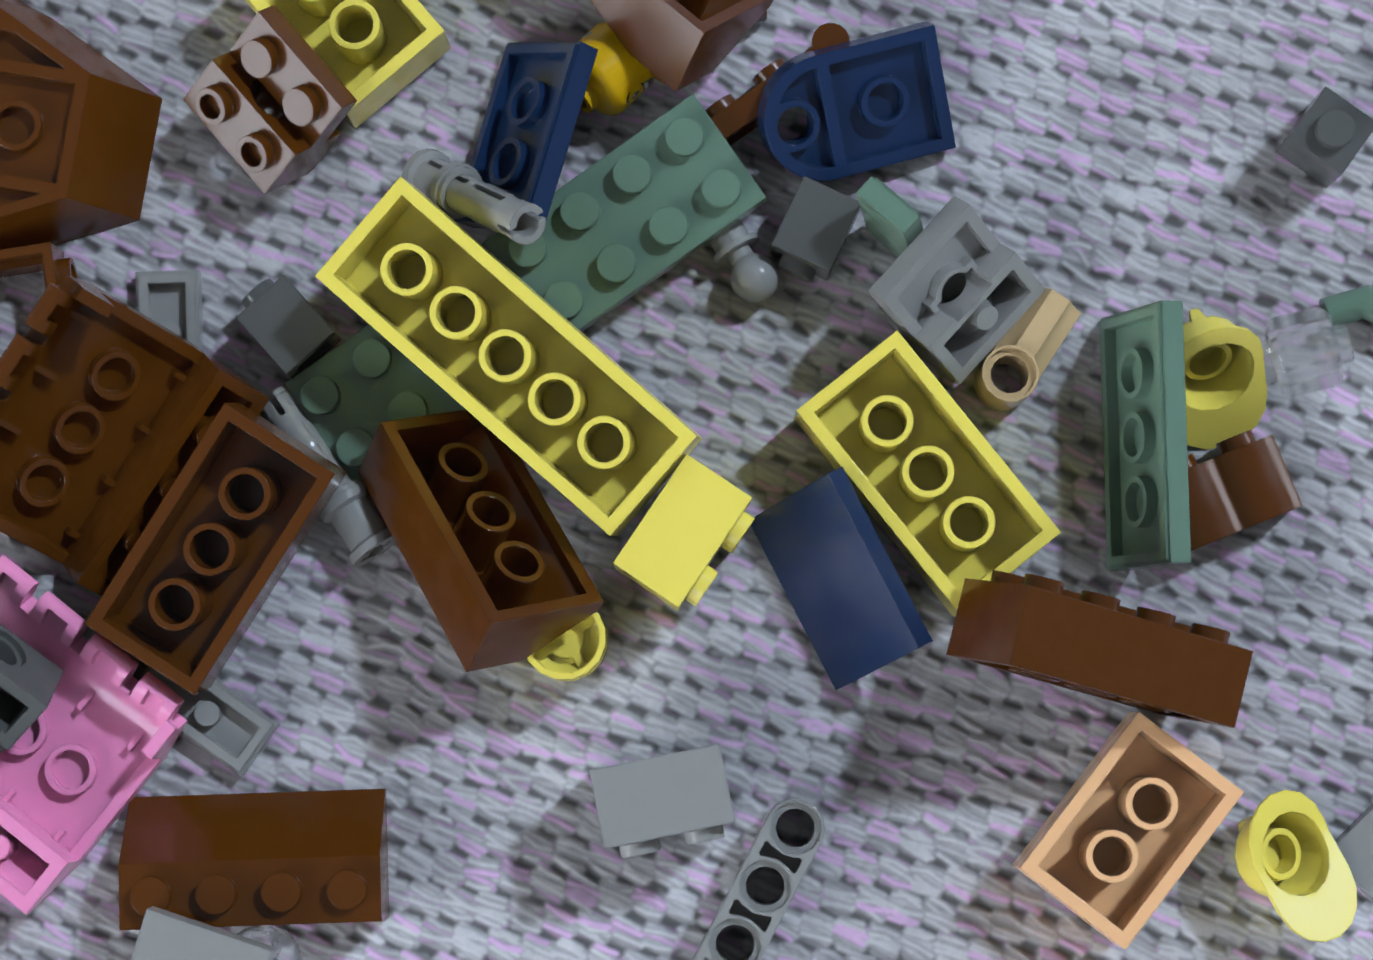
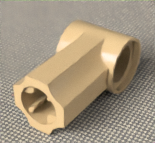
[974,287,1081,411]

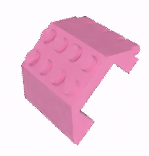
[0,555,187,915]

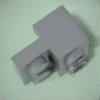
[868,196,1045,384]

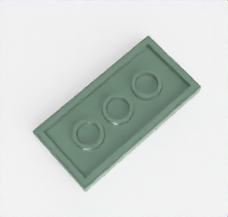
[1100,300,1191,571]

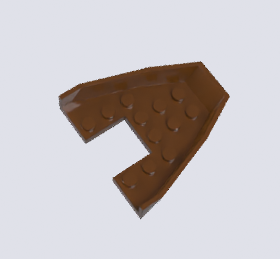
[0,0,162,250]

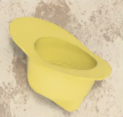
[1183,308,1267,450]
[1234,790,1358,942]

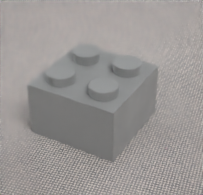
[589,744,735,858]

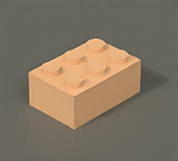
[1013,711,1244,950]

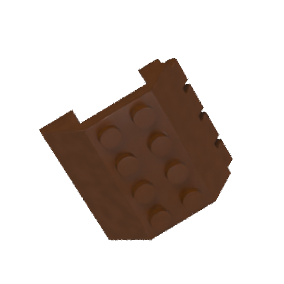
[0,275,269,596]

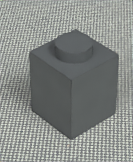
[1276,87,1373,188]
[770,176,860,283]
[236,275,342,379]

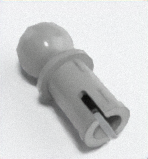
[710,220,779,302]

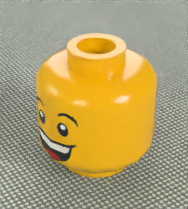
[579,22,655,116]

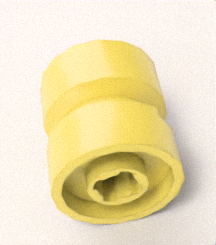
[527,612,608,681]

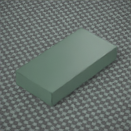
[856,176,923,257]

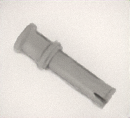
[402,148,546,245]
[260,385,396,568]

